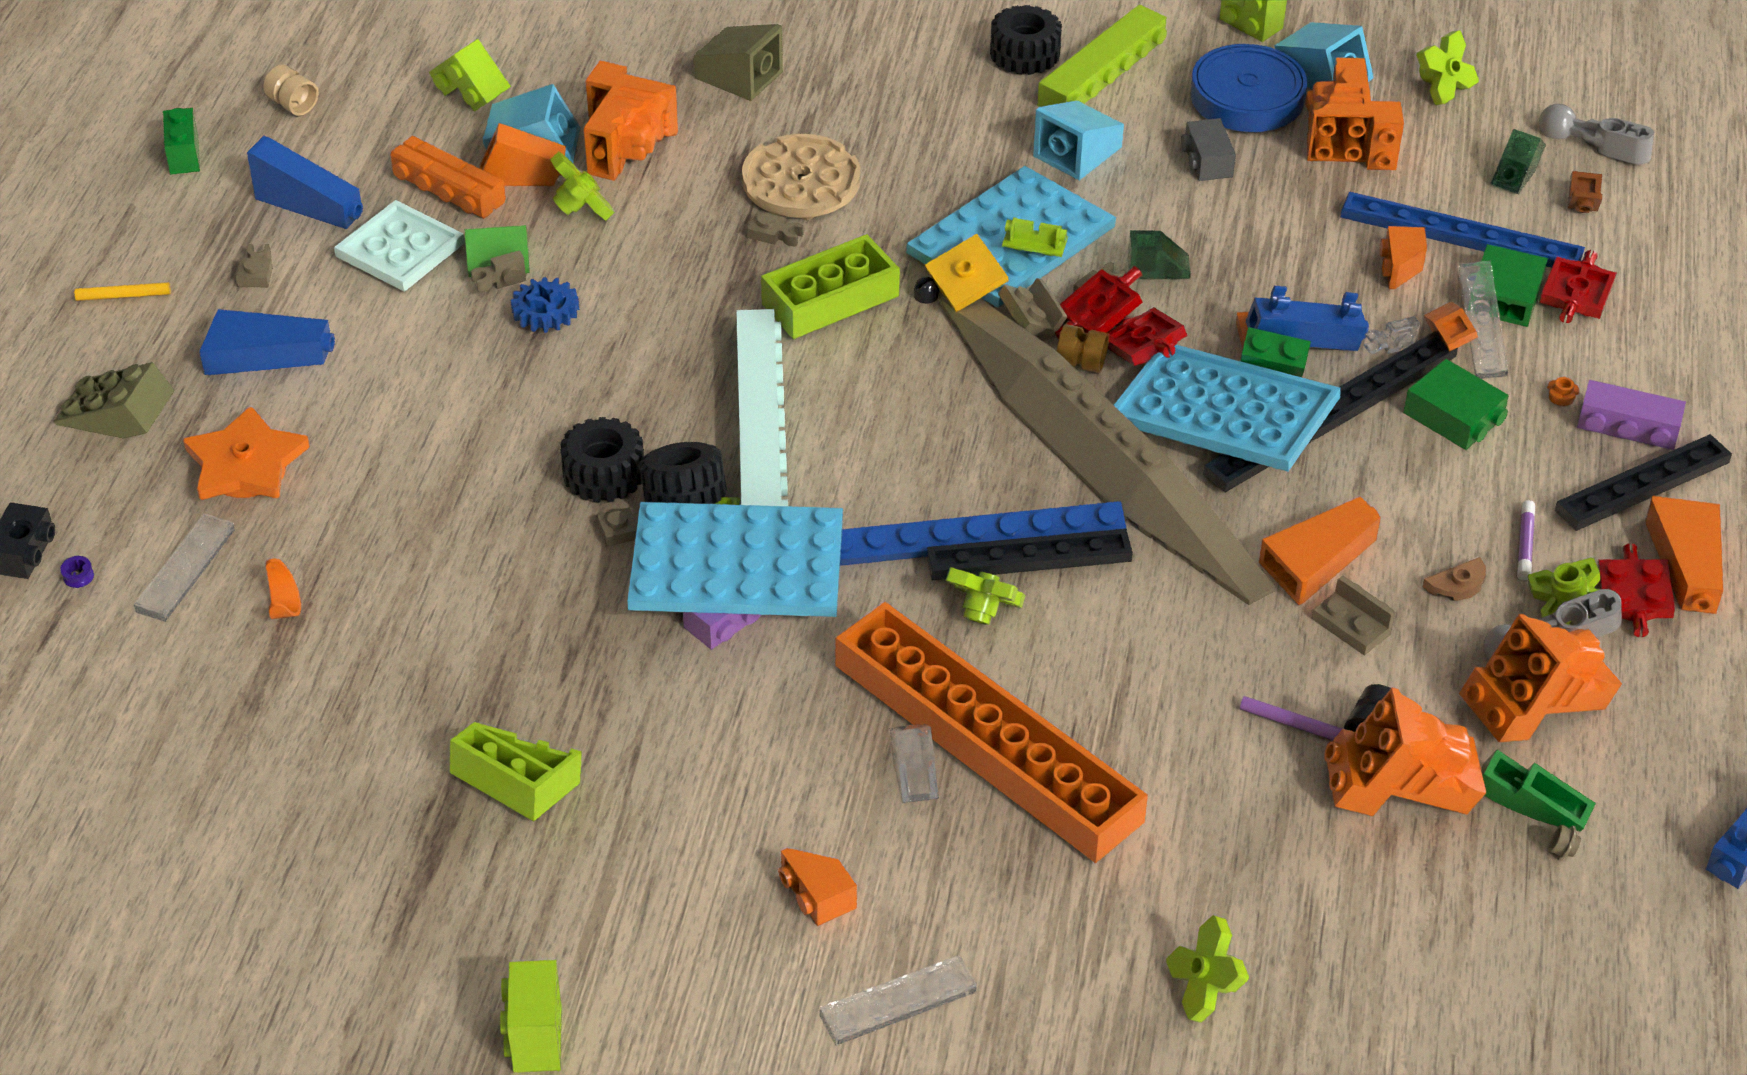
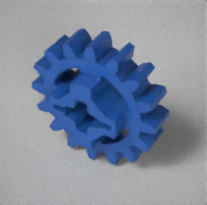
[511,277,579,333]

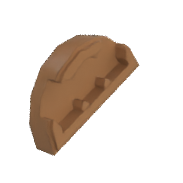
[1422,557,1486,601]

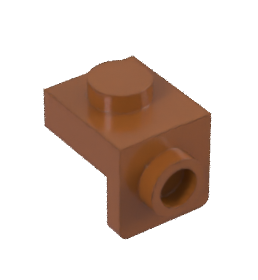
[1568,171,1603,213]

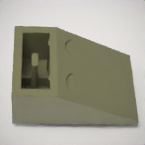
[54,362,175,439]

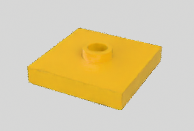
[925,234,1009,312]

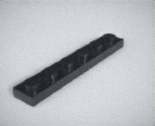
[1555,434,1732,531]
[927,528,1133,580]

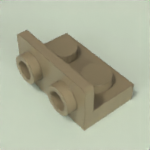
[998,278,1067,340]
[1311,576,1395,656]

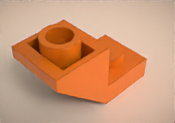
[1424,301,1478,352]

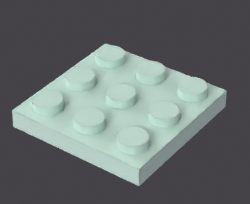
[334,200,465,292]

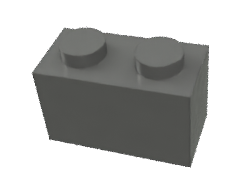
[1181,118,1236,181]

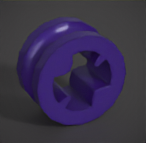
[60,556,94,588]

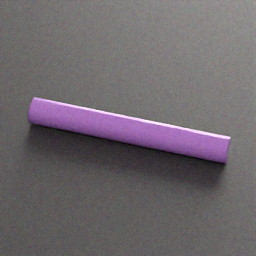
[1240,696,1342,740]

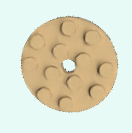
[742,134,860,220]

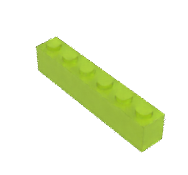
[1037,4,1167,107]

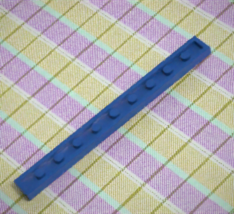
[840,501,1127,566]

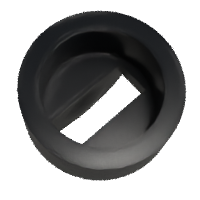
[914,277,939,304]

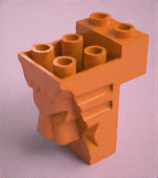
[1305,58,1404,170]
[584,60,678,181]
[1459,614,1622,742]
[1324,687,1486,816]

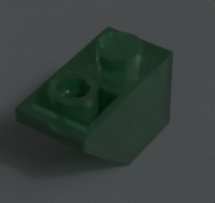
[1490,129,1546,195]
[1127,230,1191,279]

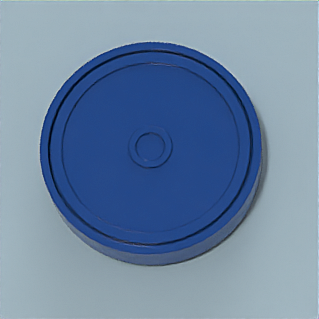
[1190,44,1307,132]

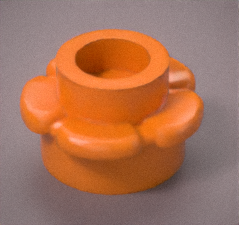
[1547,377,1579,406]

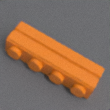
[390,135,506,219]

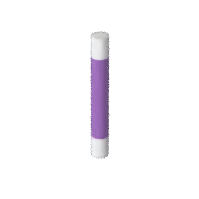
[1517,500,1535,581]

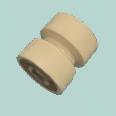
[263,65,319,116]

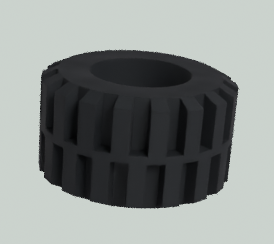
[990,5,1062,75]
[560,417,644,503]
[639,442,727,504]

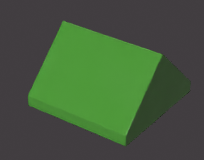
[464,225,530,277]

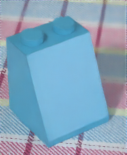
[1274,22,1374,89]
[483,84,581,163]
[1033,100,1124,181]

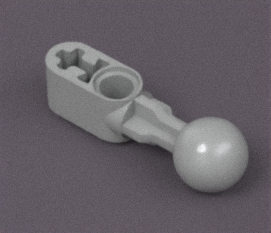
[1539,104,1654,164]
[1483,589,1622,660]

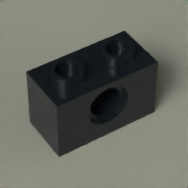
[0,502,55,579]

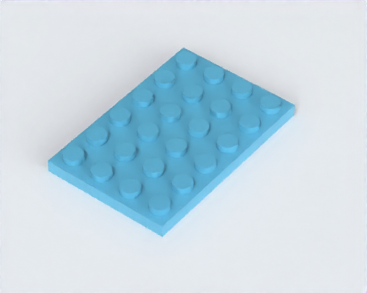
[906,166,1116,308]
[1114,345,1340,472]
[627,502,843,617]

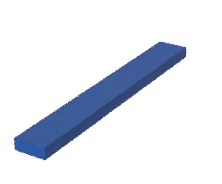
[1340,192,1585,268]

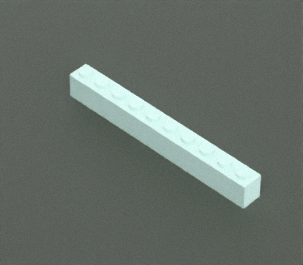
[737,309,788,506]

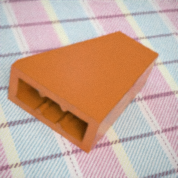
[479,123,566,186]

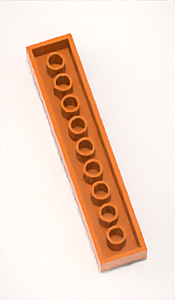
[835,602,1148,863]

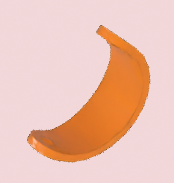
[266,558,301,619]

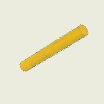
[74,282,171,301]

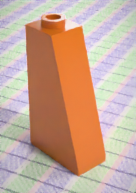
[1259,496,1381,605]
[1645,496,1723,614]

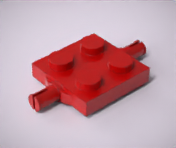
[1539,250,1617,323]
[1055,266,1143,339]
[1108,307,1188,366]
[1598,543,1675,637]

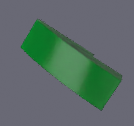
[1481,749,1596,832]

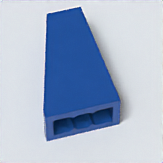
[247,136,363,229]
[199,309,335,375]

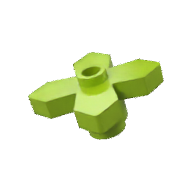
[1416,30,1479,105]
[550,151,615,221]
[1527,557,1600,625]
[946,567,1026,625]
[1166,915,1249,1022]

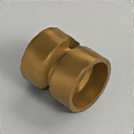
[1057,324,1109,373]

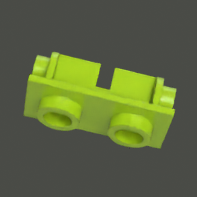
[1002,217,1068,257]

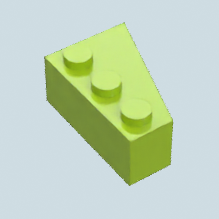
[450,722,582,822]

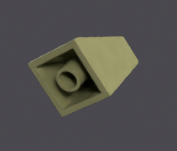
[693,24,783,101]

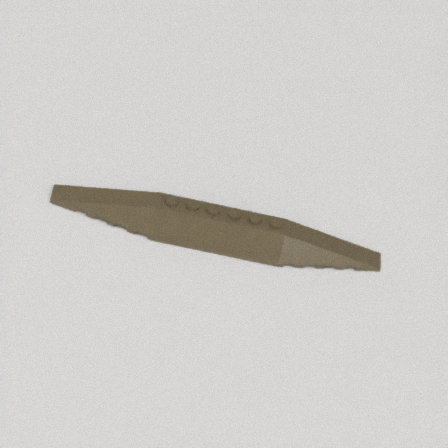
[939,296,1276,605]

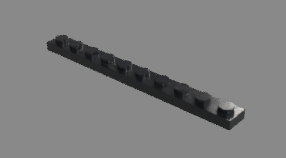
[1203,331,1458,493]

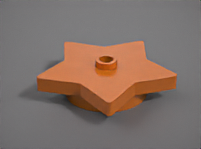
[183,407,310,500]

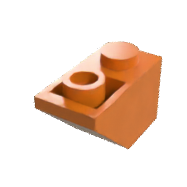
[1380,226,1427,289]
[778,848,857,926]

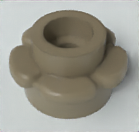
[1549,825,1581,860]

